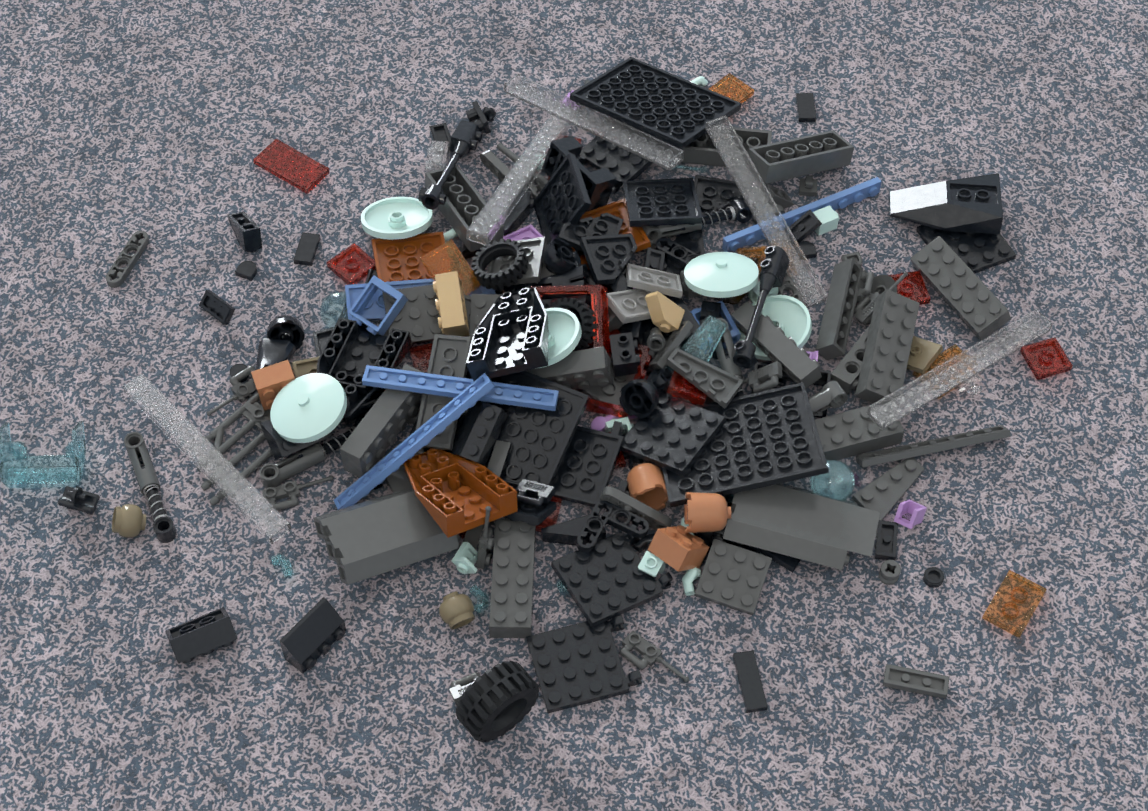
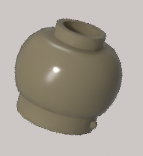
[112,504,146,538]
[439,591,475,630]

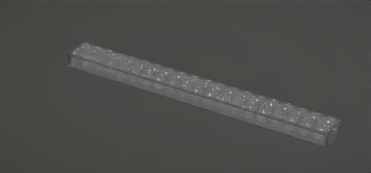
[504,74,684,171]
[466,109,574,245]
[705,115,827,308]
[866,309,1053,430]
[123,373,291,544]

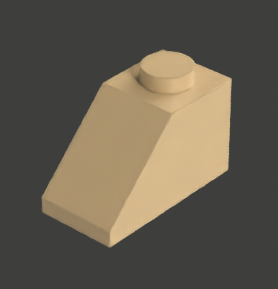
[645,291,685,333]

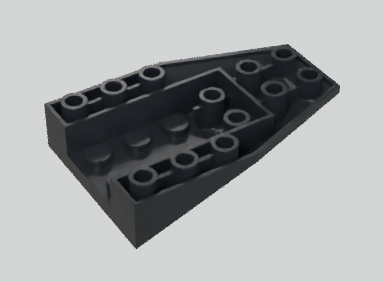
[890,173,1003,234]
[466,287,548,381]
[317,318,413,418]

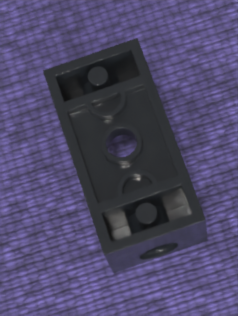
[542,136,617,212]

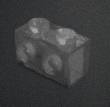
[425,141,450,172]

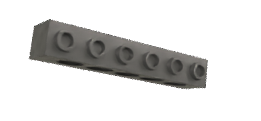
[830,326,870,395]

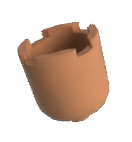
[627,463,668,511]
[684,492,731,533]

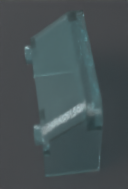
[0,421,86,488]

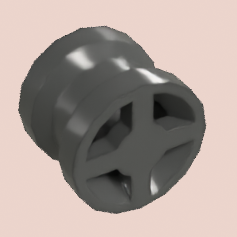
[879,560,901,585]

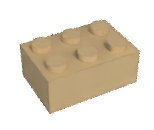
[433,271,470,336]

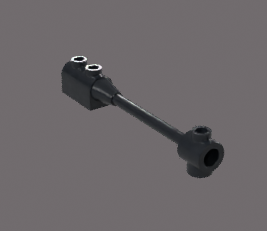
[418,120,483,210]
[733,246,790,369]

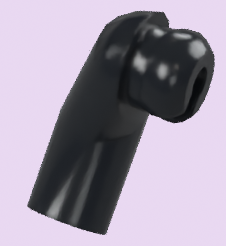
[633,533,655,553]

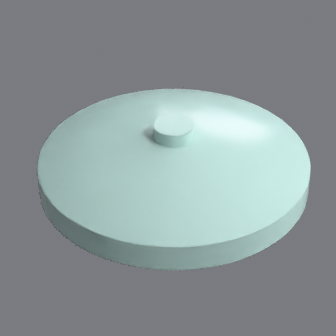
[361,197,433,240]
[684,252,759,298]
[738,295,812,361]
[535,308,582,369]
[270,373,347,443]

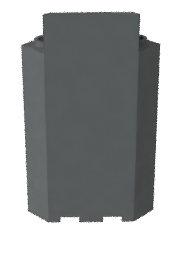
[723,483,880,570]
[313,487,460,585]

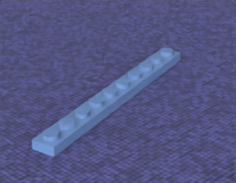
[722,177,881,252]
[362,365,559,411]
[334,373,495,510]

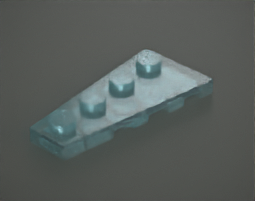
[666,315,728,389]

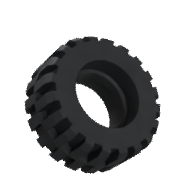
[456,661,539,742]

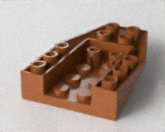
[403,449,518,538]

